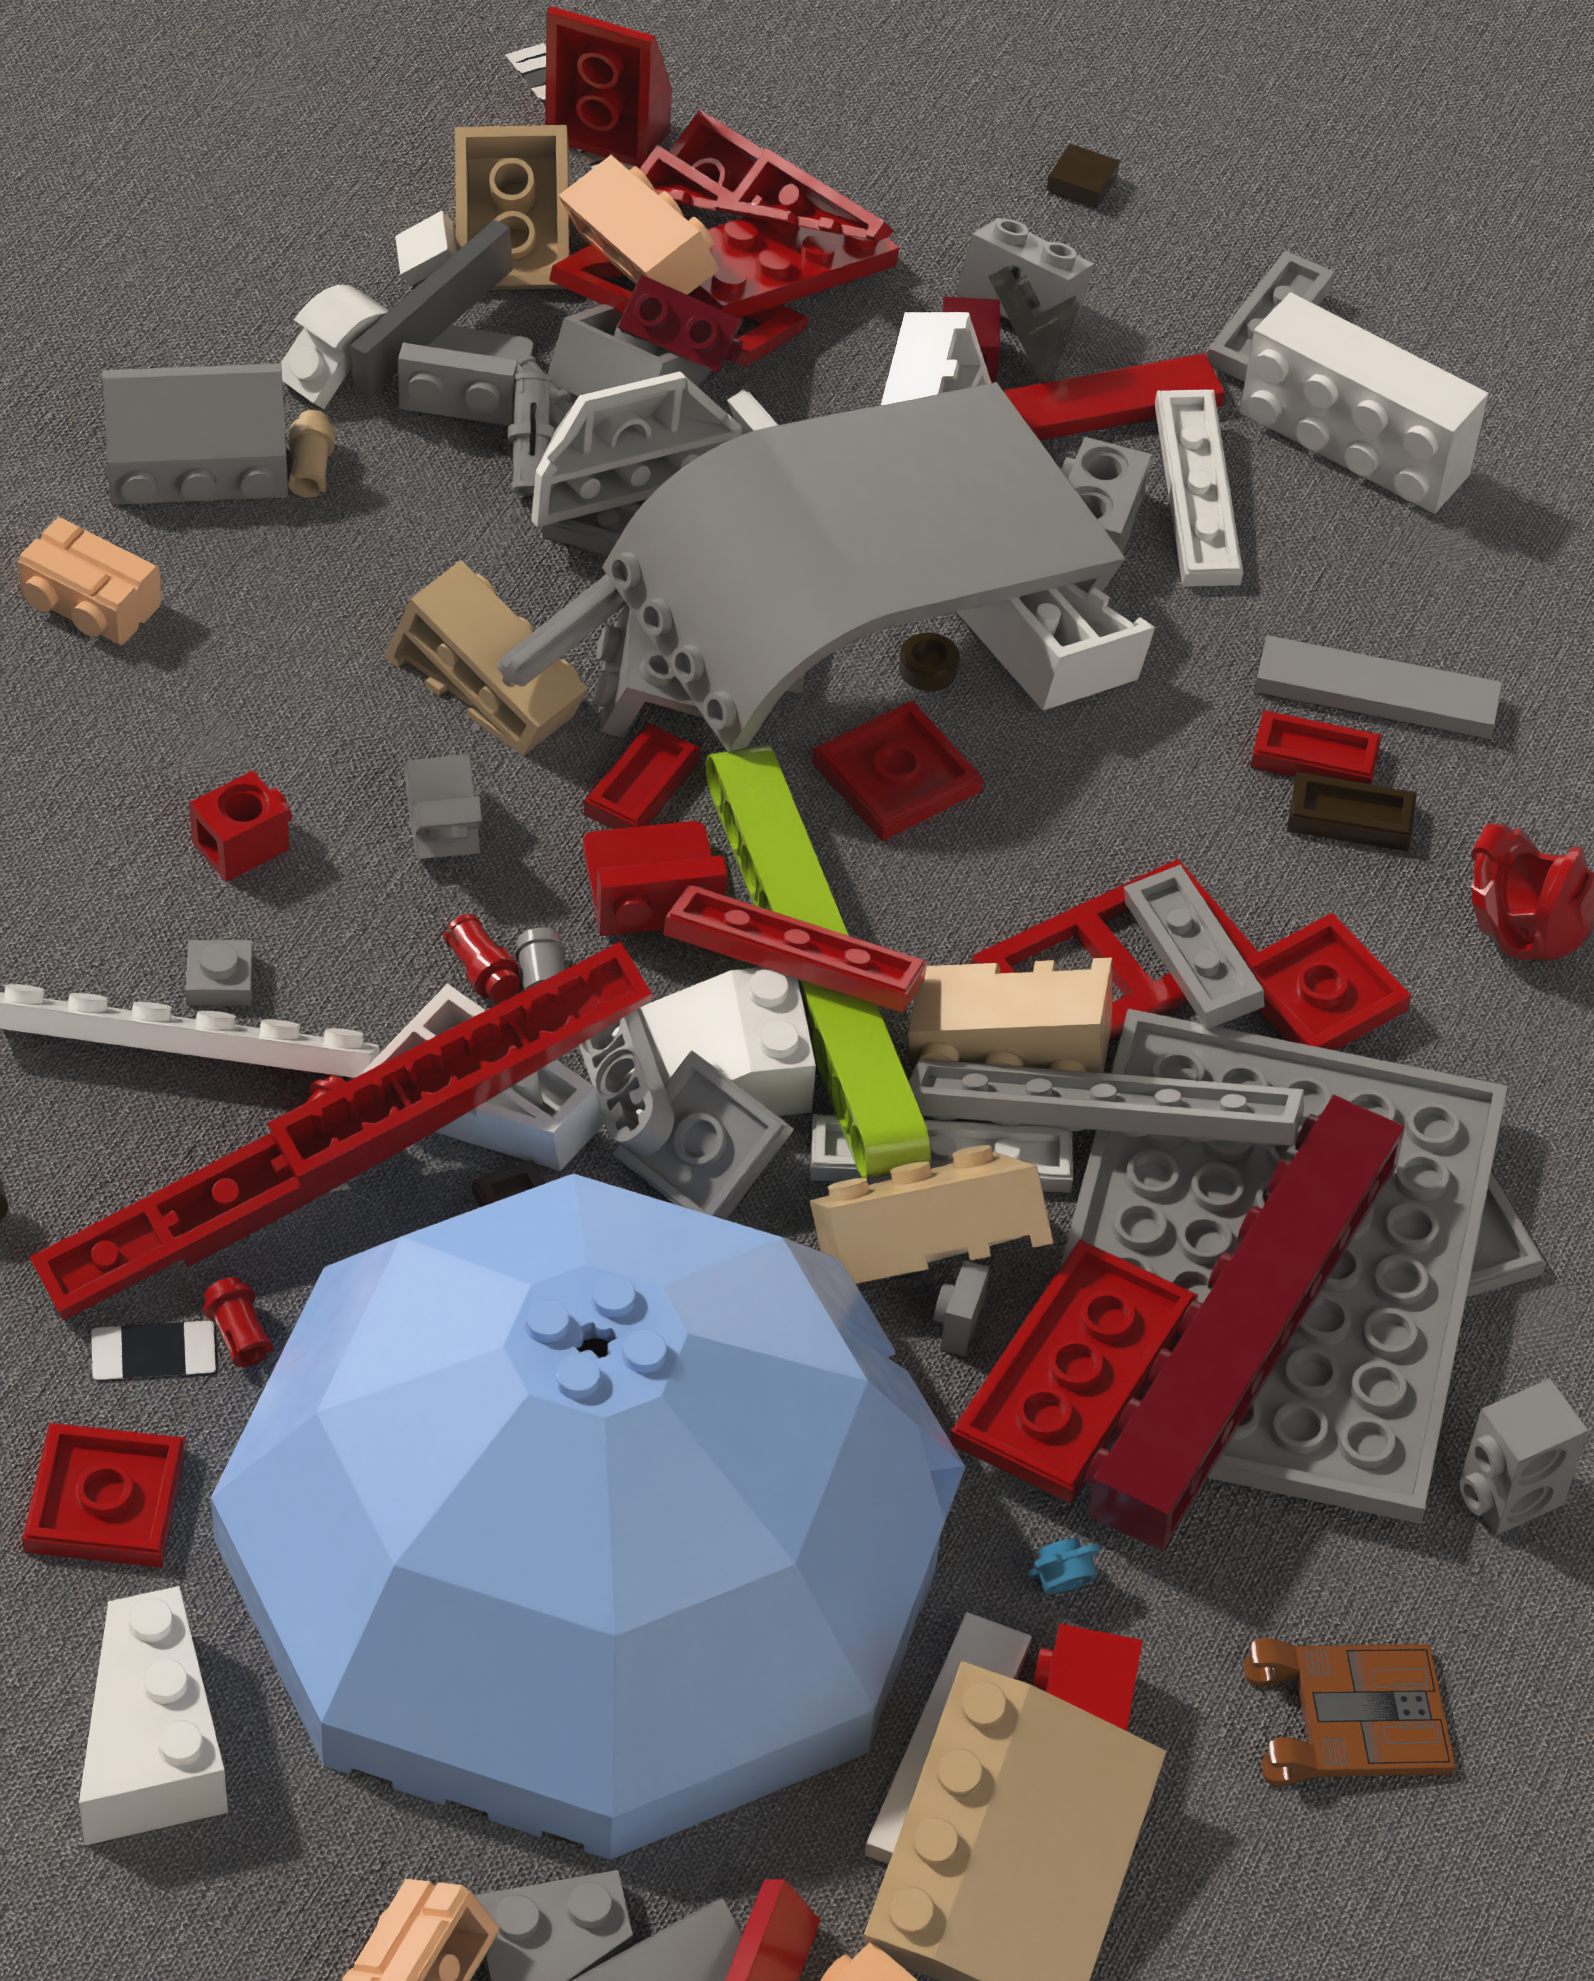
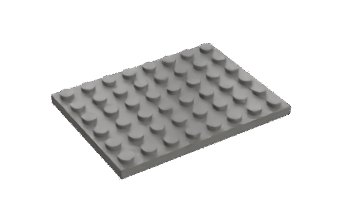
[1060,1009,1508,1524]

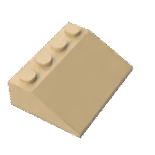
[864,1661,1167,1981]

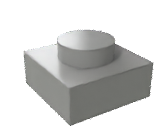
[186,940,253,1006]
[933,1260,990,1357]

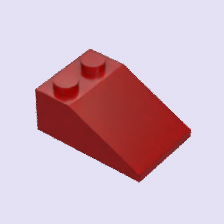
[545,6,672,168]

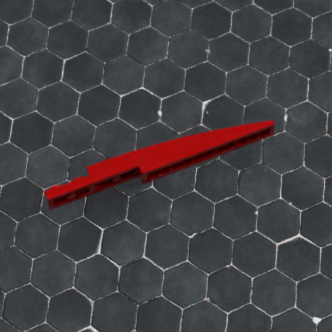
[29,941,653,1321]

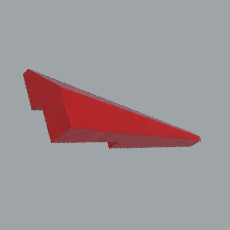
[640,109,894,241]

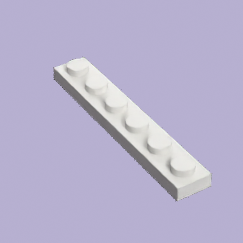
[0,984,380,1078]

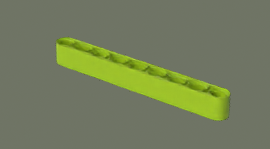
[706,744,931,1179]

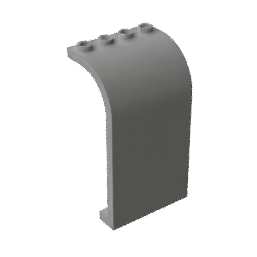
[602,382,1126,752]

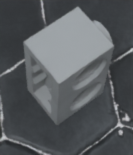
[1061,437,1152,574]
[1459,1379,1589,1536]

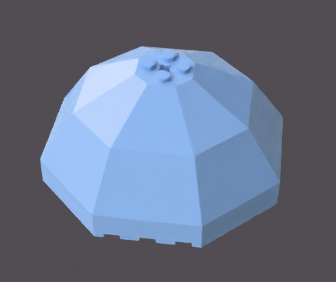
[211,1174,965,1860]

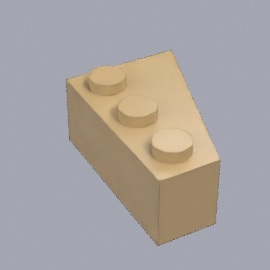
[384,560,588,756]
[810,1145,1054,1284]

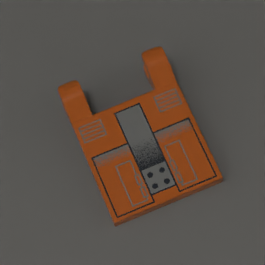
[1243,1638,1456,1786]

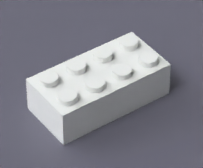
[1240,292,1489,514]

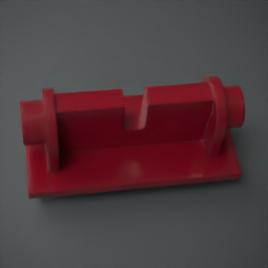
[617,274,743,373]

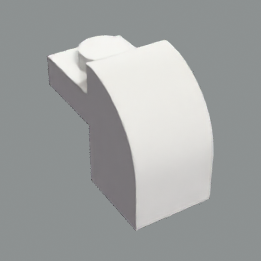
[281,285,389,409]

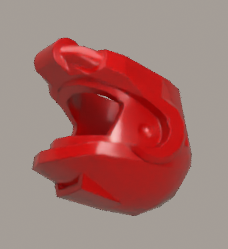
[1471,824,1594,962]

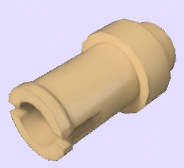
[288,410,336,498]

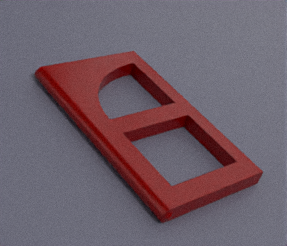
[549,245,809,367]
[971,859,1258,1041]

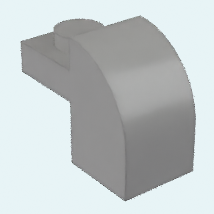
[404,754,482,859]

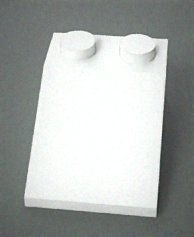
[604,967,816,1116]

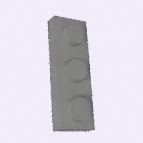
[1207,251,1335,382]
[1124,865,1265,1029]

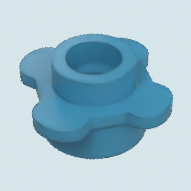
[1027,1538,1101,1595]

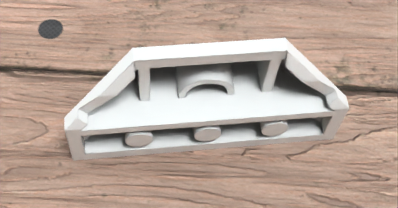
[531,372,742,527]

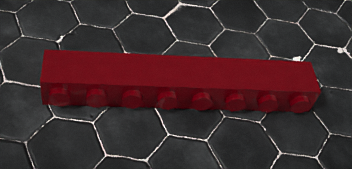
[1085,1094,1405,1552]

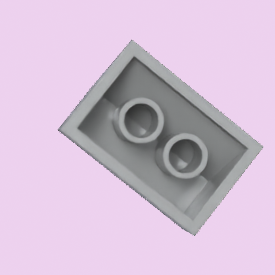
[102,363,288,505]

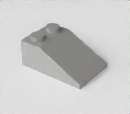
[548,304,739,402]

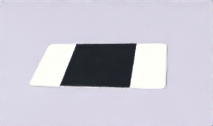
[91,1321,216,1380]

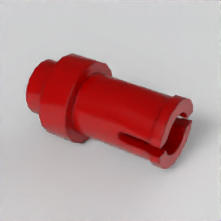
[443,914,520,1002]

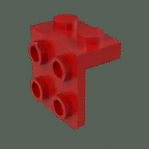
[583,821,727,936]

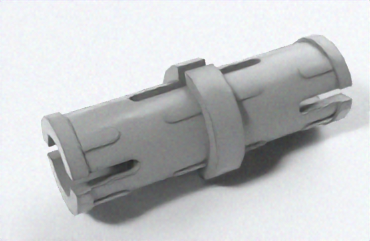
[508,372,555,495]

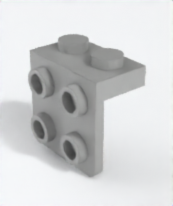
[398,326,533,426]
[594,604,704,738]

